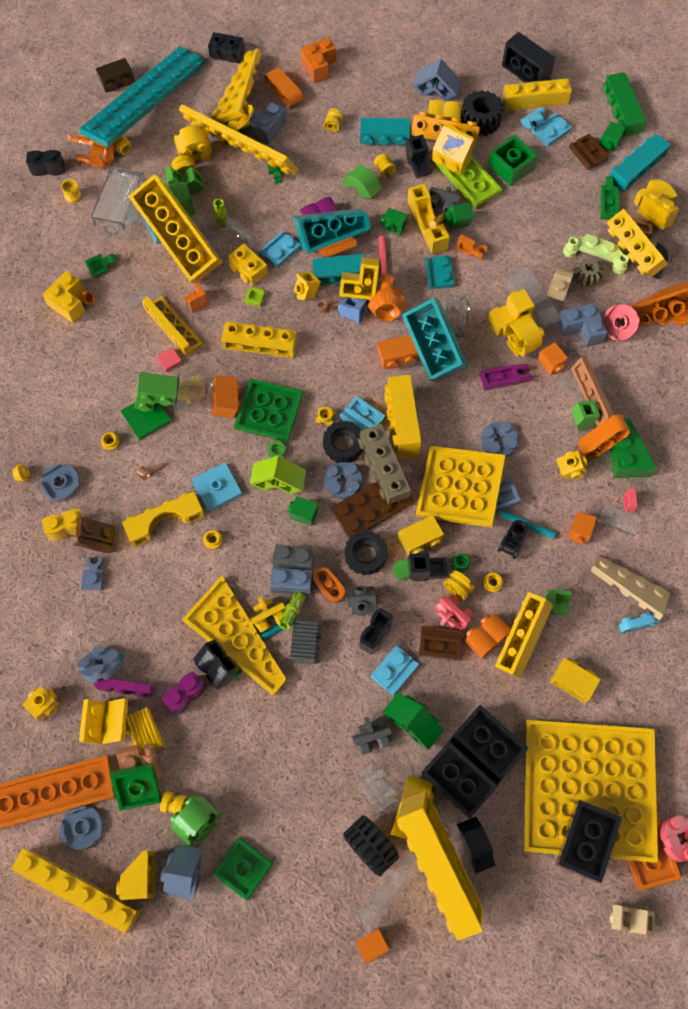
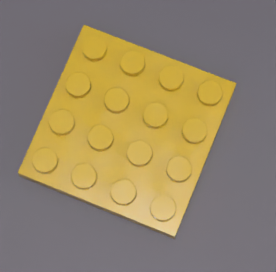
[416,446,506,528]

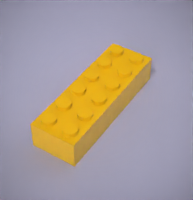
[128,174,223,283]
[397,790,484,941]

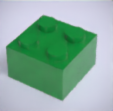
[488,135,538,186]

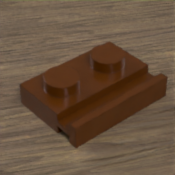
[569,133,609,170]
[75,517,115,553]
[419,626,462,661]

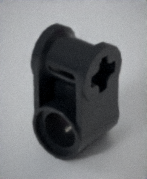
[497,520,528,560]

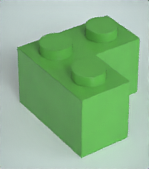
[134,372,178,412]

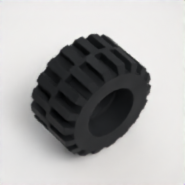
[461,90,504,136]
[343,815,400,877]

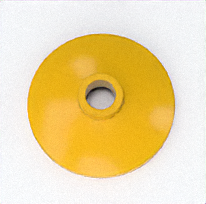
[228,105,254,131]

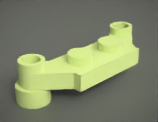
[563,234,629,275]

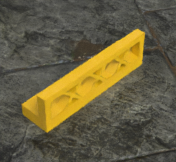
[142,296,203,357]

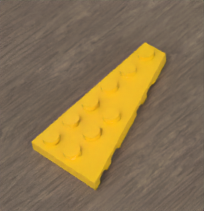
[211,49,262,124]
[182,575,287,696]

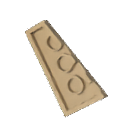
[591,555,670,621]

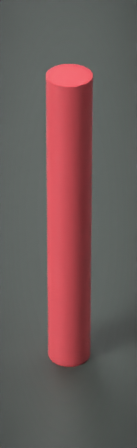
[379,236,387,277]

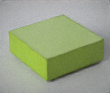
[244,286,266,307]

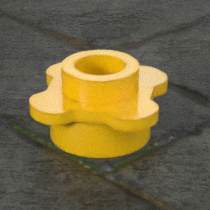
[315,407,336,426]

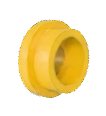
[101,432,120,450]
[12,464,30,482]
[203,530,223,549]
[483,573,503,592]

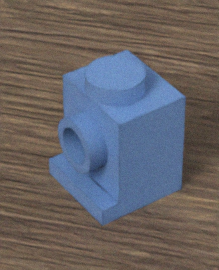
[338,297,367,324]

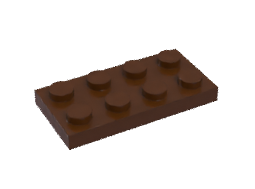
[330,482,415,539]

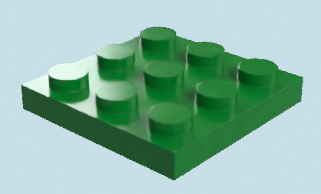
[234,379,303,442]

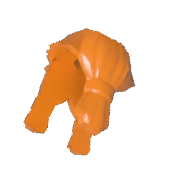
[67,134,115,168]
[367,274,407,322]

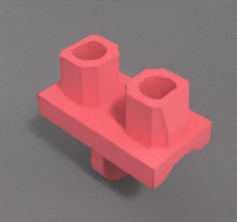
[435,594,473,631]

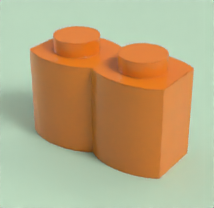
[465,613,511,660]

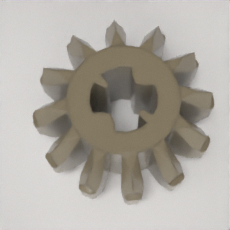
[573,257,603,288]

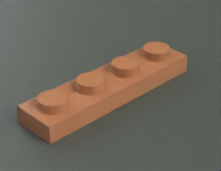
[571,357,614,426]

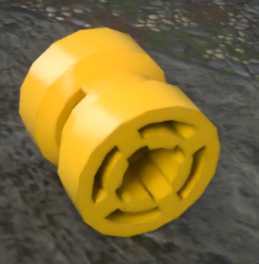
[323,108,344,132]
[374,153,396,178]
[61,179,81,203]
[160,790,187,814]

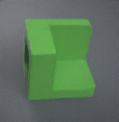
[545,589,572,615]

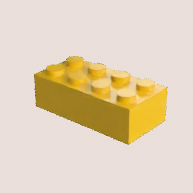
[384,375,421,460]

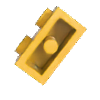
[228,244,268,286]

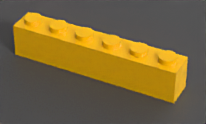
[11,848,141,933]

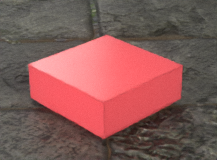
[157,348,182,372]
[623,489,638,513]

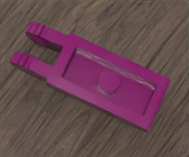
[479,364,533,390]
[94,678,155,698]

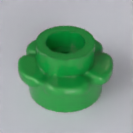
[451,553,471,572]

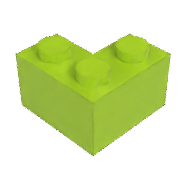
[249,455,306,494]

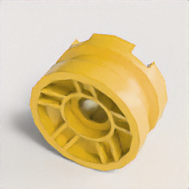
[171,155,197,174]
[443,570,475,601]

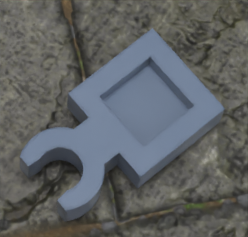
[81,557,104,590]

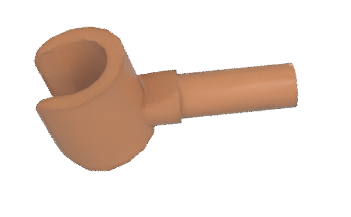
[317,300,340,313]
[137,463,164,480]

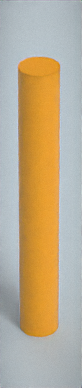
[429,213,445,228]

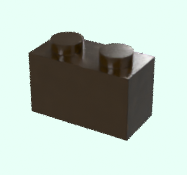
[95,58,135,93]

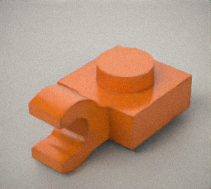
[456,234,488,260]

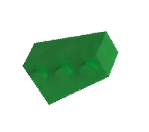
[609,418,657,478]

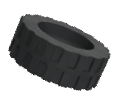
[323,421,363,463]
[345,530,388,575]

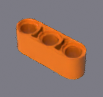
[264,67,303,109]
[577,414,630,461]

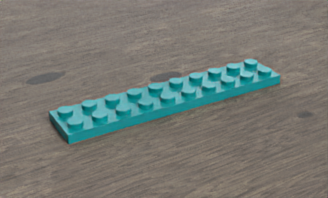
[80,46,206,148]

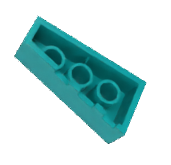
[292,208,371,253]

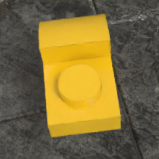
[634,180,678,206]

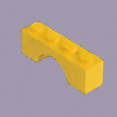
[407,184,449,254]
[122,491,205,548]

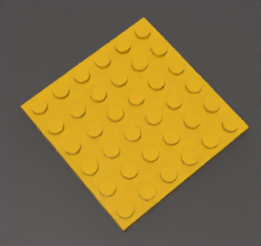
[523,720,658,863]

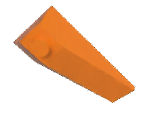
[623,281,688,326]

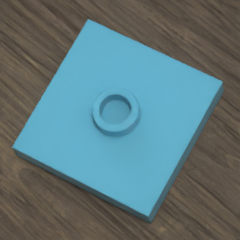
[191,463,242,512]

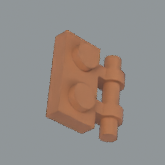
[116,744,161,782]

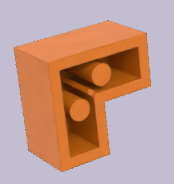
[300,37,336,83]

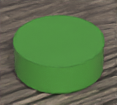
[268,441,286,458]
[393,560,409,580]

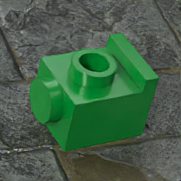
[380,208,408,237]

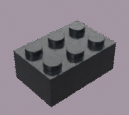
[501,32,556,83]
[450,705,529,782]
[421,738,500,819]
[555,800,622,884]

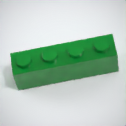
[603,72,646,136]

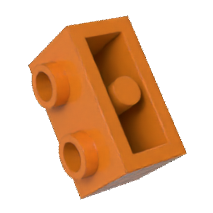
[377,334,418,370]
[212,375,240,418]

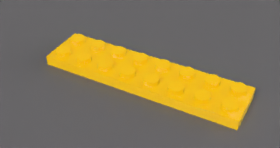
[179,104,299,176]

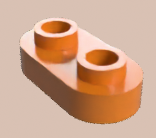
[313,567,345,603]

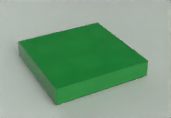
[120,402,171,441]
[110,763,162,811]
[213,837,274,901]

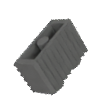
[272,543,315,571]
[290,619,322,665]

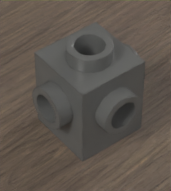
[347,586,376,616]

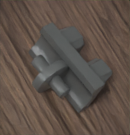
[429,186,460,213]
[352,717,392,755]

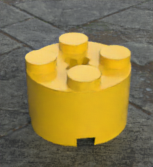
[174,125,212,162]
[503,313,544,357]

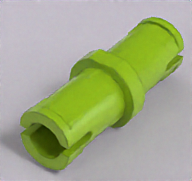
[213,198,228,227]
[278,592,306,629]

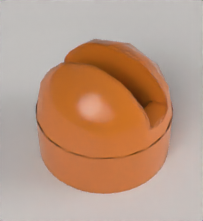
[79,291,95,305]

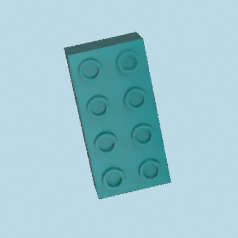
[402,298,468,382]

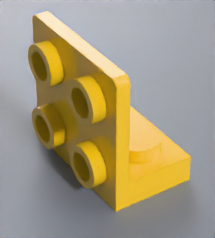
[79,698,129,745]

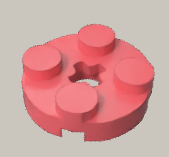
[603,304,640,341]
[659,815,688,862]

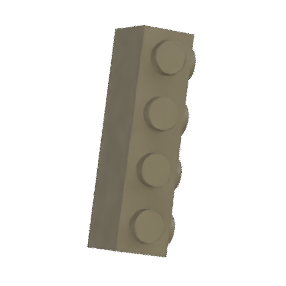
[358,423,411,505]

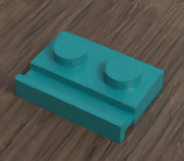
[425,255,454,289]

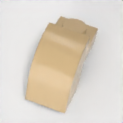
[547,268,574,301]
[610,905,655,936]

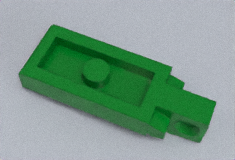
[600,176,619,220]

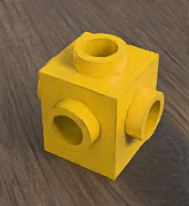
[556,451,589,480]
[22,686,60,722]

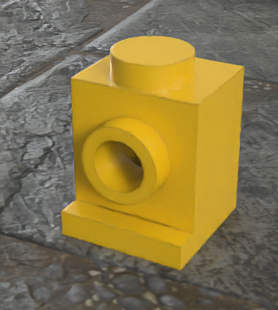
[294,271,321,301]

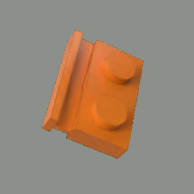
[317,237,357,258]

